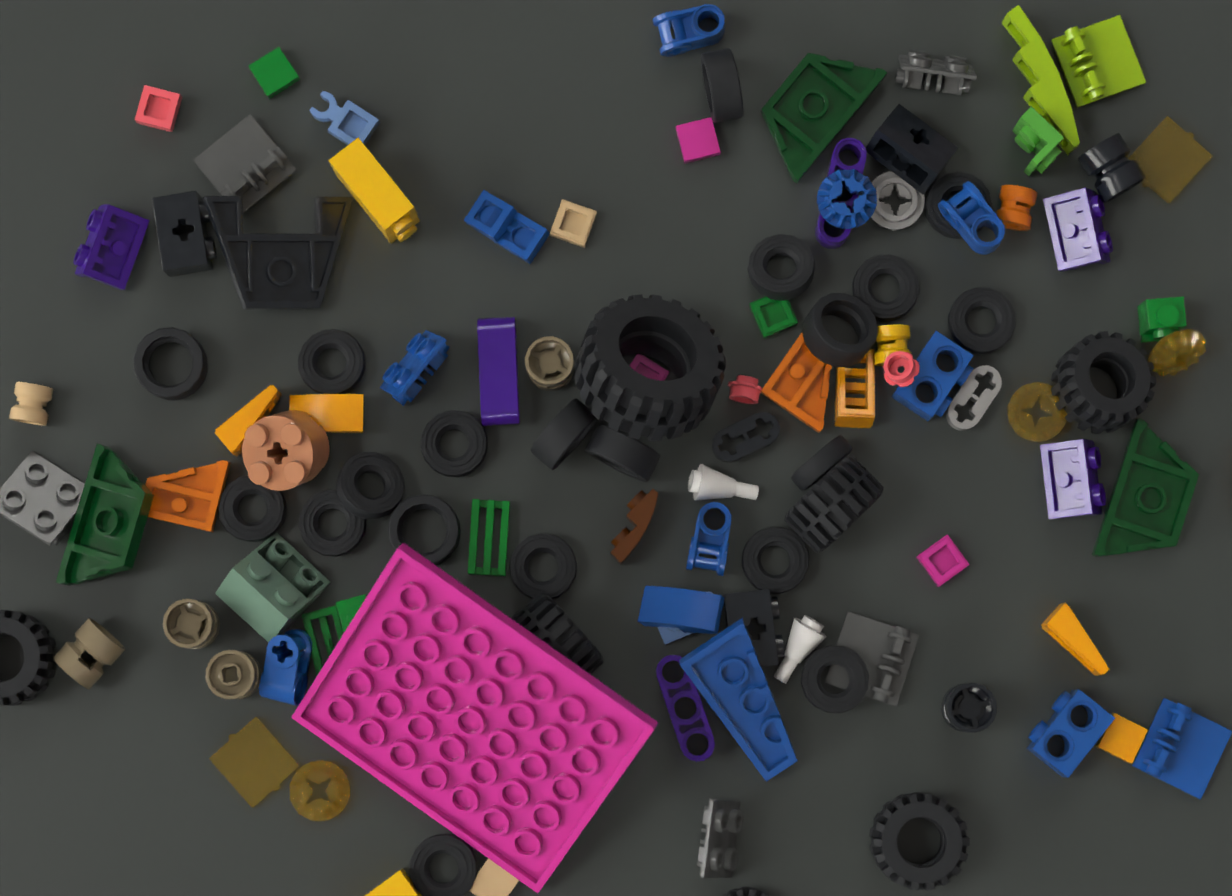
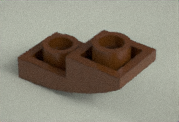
[610,489,658,565]

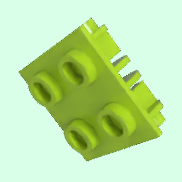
[1051,15,1146,108]

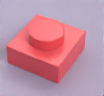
[135,85,182,132]

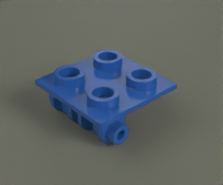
[379,330,450,406]
[1132,698,1232,800]

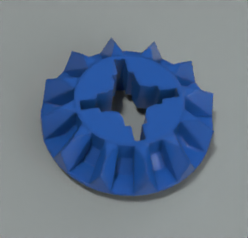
[817,169,877,229]

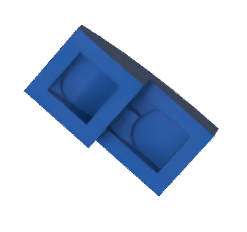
[464,190,550,264]
[638,586,725,634]

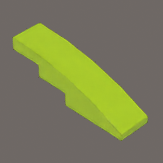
[1002,5,1080,155]

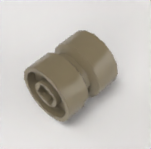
[525,336,575,391]
[163,599,220,649]
[53,617,126,689]
[206,650,262,699]

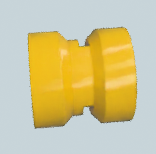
[874,324,911,367]

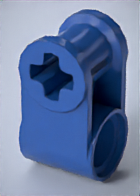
[652,4,725,57]
[938,181,1005,255]
[686,502,731,576]
[259,629,312,706]

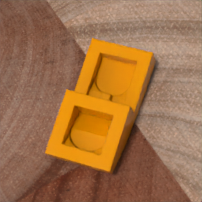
[289,394,364,433]

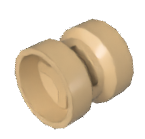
[9,382,53,426]

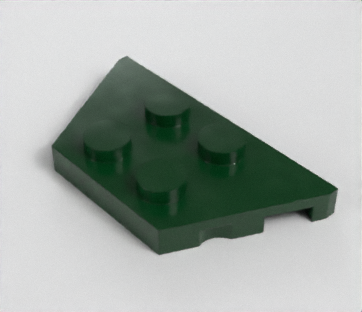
[761,52,887,184]
[1092,418,1199,557]
[56,444,154,586]

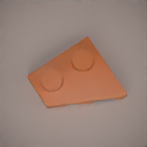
[761,333,832,433]
[145,460,231,533]

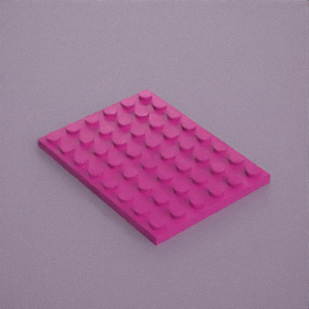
[291,543,658,893]

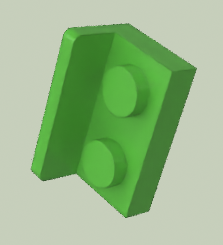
[1012,106,1064,177]

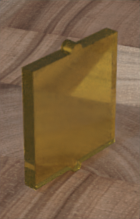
[1128,116,1213,204]
[209,717,300,808]

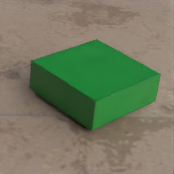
[248,47,300,99]
[749,297,798,339]

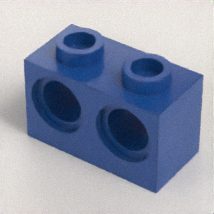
[891,331,974,421]
[1027,689,1115,778]

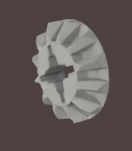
[871,171,925,231]

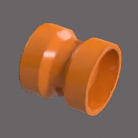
[996,185,1037,231]

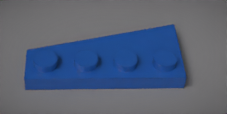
[679,618,797,782]

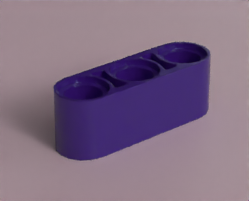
[815,138,867,249]
[477,317,520,426]
[656,655,715,762]

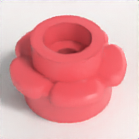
[883,351,920,387]
[727,375,763,404]

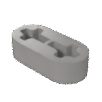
[946,365,1002,431]

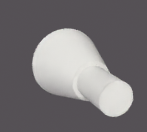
[688,464,759,500]
[774,615,827,684]

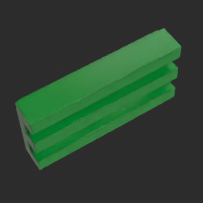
[468,499,510,576]
[301,605,344,675]

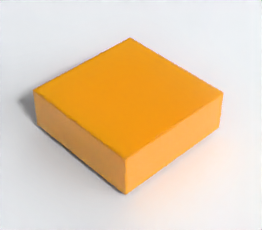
[1096,713,1148,764]

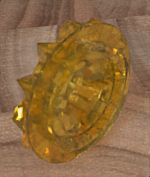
[1148,329,1206,376]
[1007,382,1067,442]
[289,760,350,821]

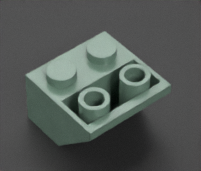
[215,533,331,643]

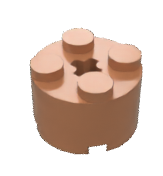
[242,410,330,491]

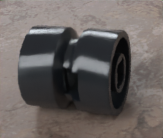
[1078,133,1147,203]
[941,683,997,733]

